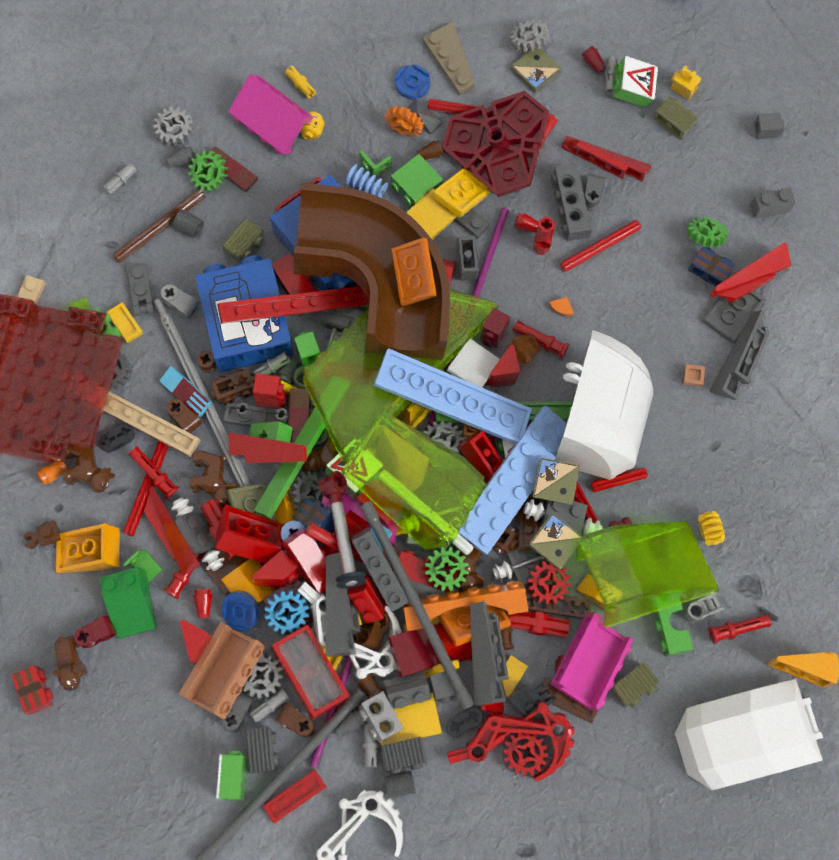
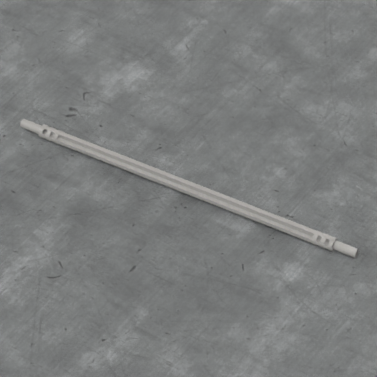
[154,299,251,487]

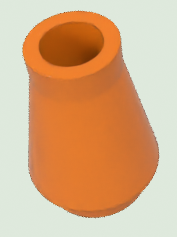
[36,460,67,485]

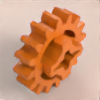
[384,105,424,137]

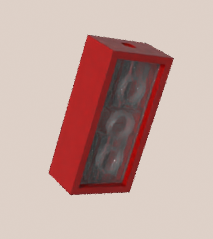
[271,625,350,721]

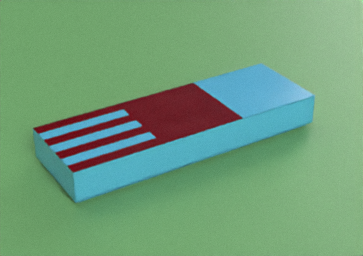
[159,366,212,417]

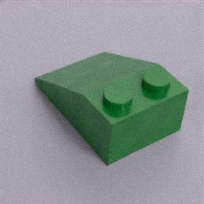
[99,567,157,639]

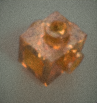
[507,334,542,364]

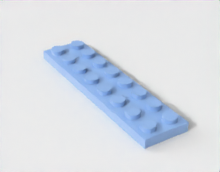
[374,348,532,444]
[454,406,567,555]

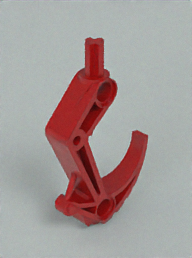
[447,702,575,782]

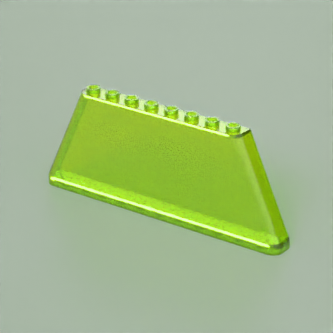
[303,289,499,466]

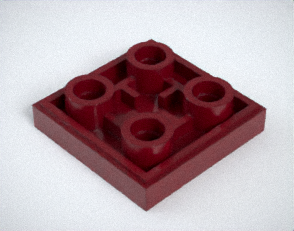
[388,629,438,677]

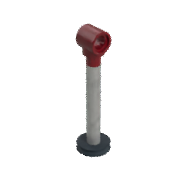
[319,471,367,589]

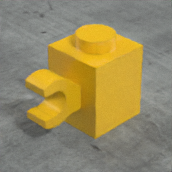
[671,66,702,100]

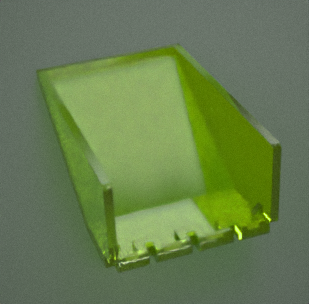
[342,411,487,550]
[576,521,719,628]

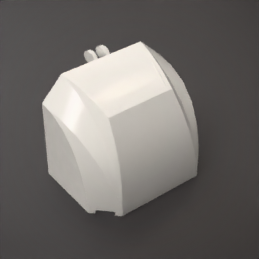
[555,330,653,480]

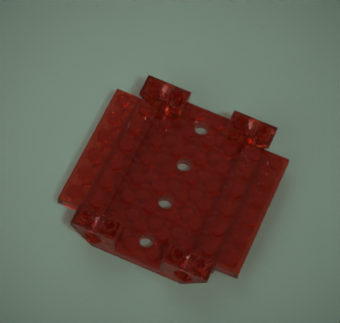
[0,294,123,463]

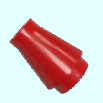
[514,213,538,233]
[193,589,213,618]

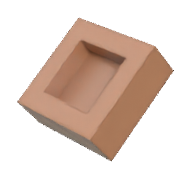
[683,364,705,387]

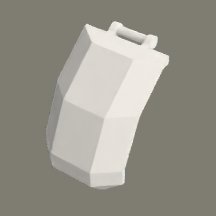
[675,679,823,790]

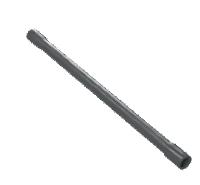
[360,501,474,710]
[195,688,366,860]

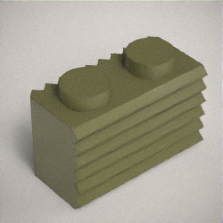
[654,96,698,140]
[222,218,264,263]
[611,662,660,708]

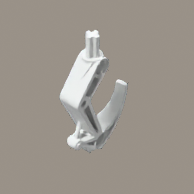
[297,582,403,679]
[317,790,403,860]

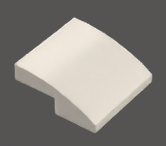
[447,339,500,387]

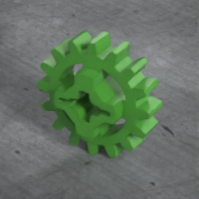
[188,150,228,191]
[687,217,728,248]
[425,547,469,591]

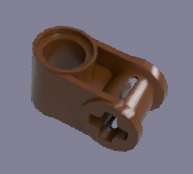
[167,399,202,434]
[355,613,390,651]
[275,702,315,738]

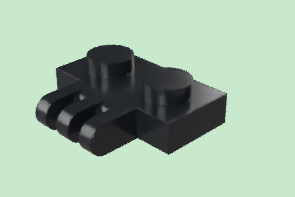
[509,683,555,721]

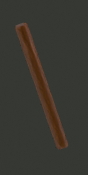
[113,189,205,263]

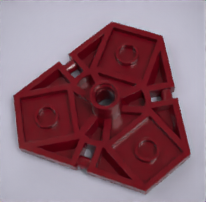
[442,91,550,197]

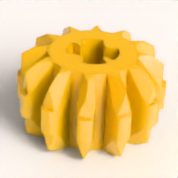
[698,511,725,546]

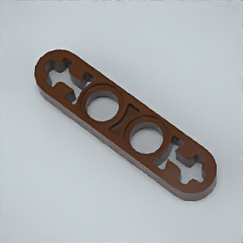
[526,591,591,619]

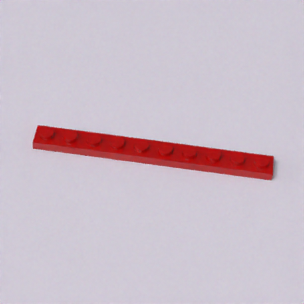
[217,286,368,324]

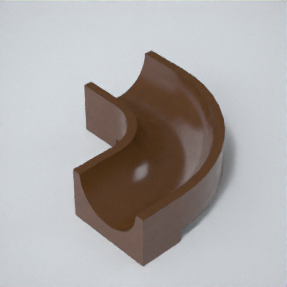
[294,183,450,360]

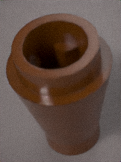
[416,140,444,160]

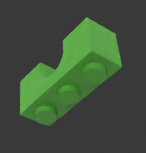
[649,590,693,657]

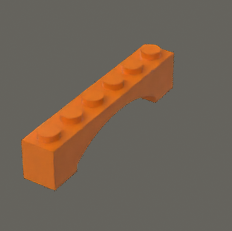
[403,581,528,631]

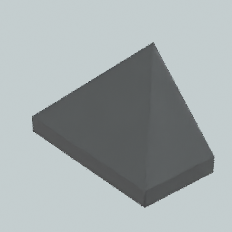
[407,99,443,135]

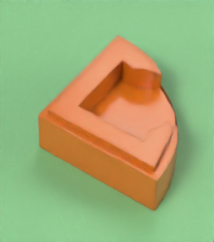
[549,297,574,316]

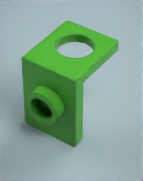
[359,150,392,176]
[123,549,163,583]

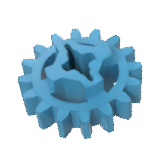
[264,589,309,634]

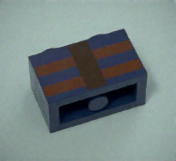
[688,247,735,287]
[292,498,335,534]

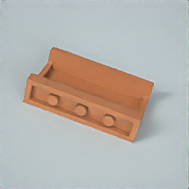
[179,622,266,720]

